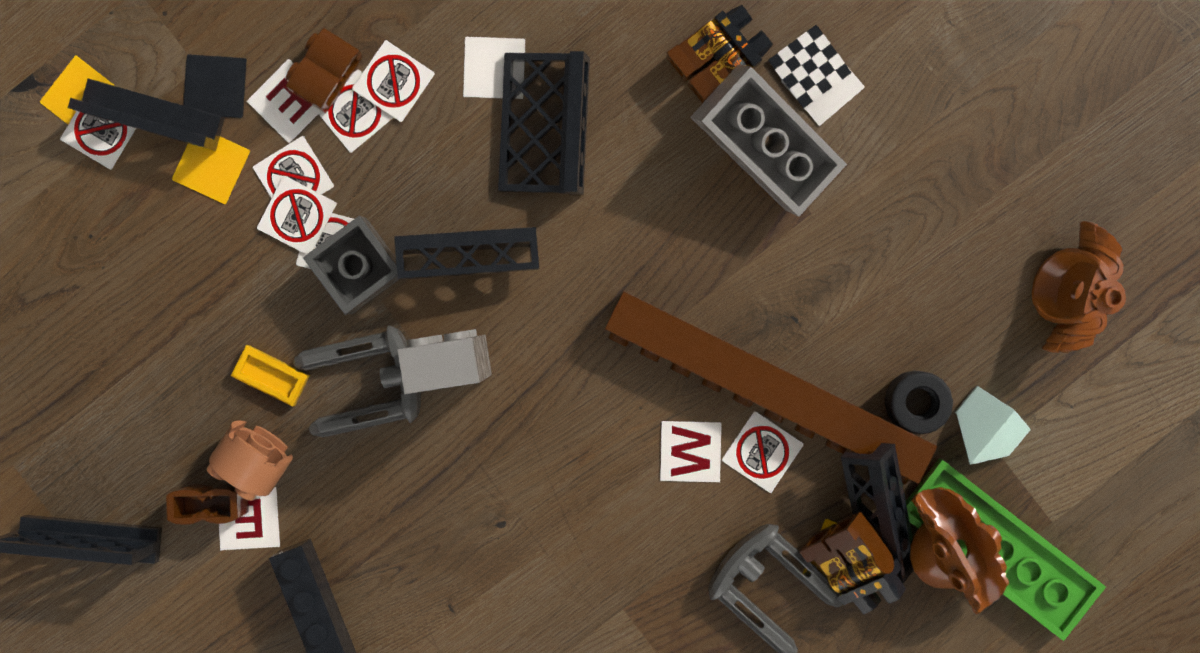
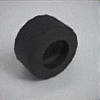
[885,370,953,434]

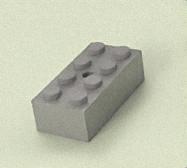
[690,64,847,217]
[397,329,492,394]

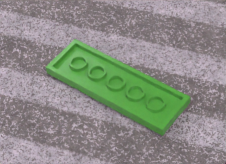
[906,458,1106,641]

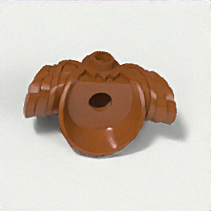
[1032,221,1126,353]
[910,487,1009,615]

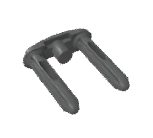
[293,325,421,438]
[708,524,843,653]

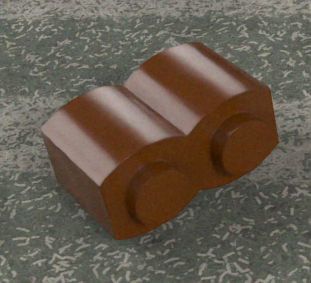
[286,28,363,114]
[166,484,249,525]

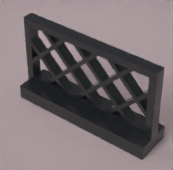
[498,51,590,195]
[0,515,162,565]

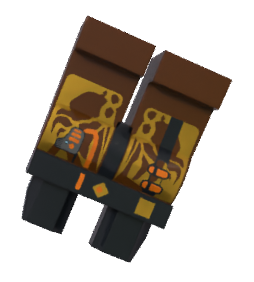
[666,5,773,104]
[799,511,906,614]

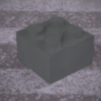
[303,215,406,315]

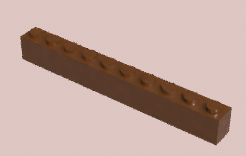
[605,291,937,485]

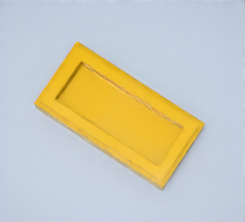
[231,345,310,407]

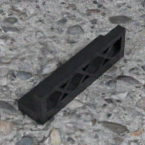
[68,78,225,151]
[394,227,540,280]
[841,443,914,584]

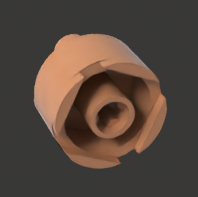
[207,420,293,501]

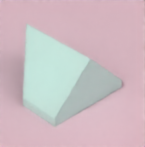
[955,386,1031,465]

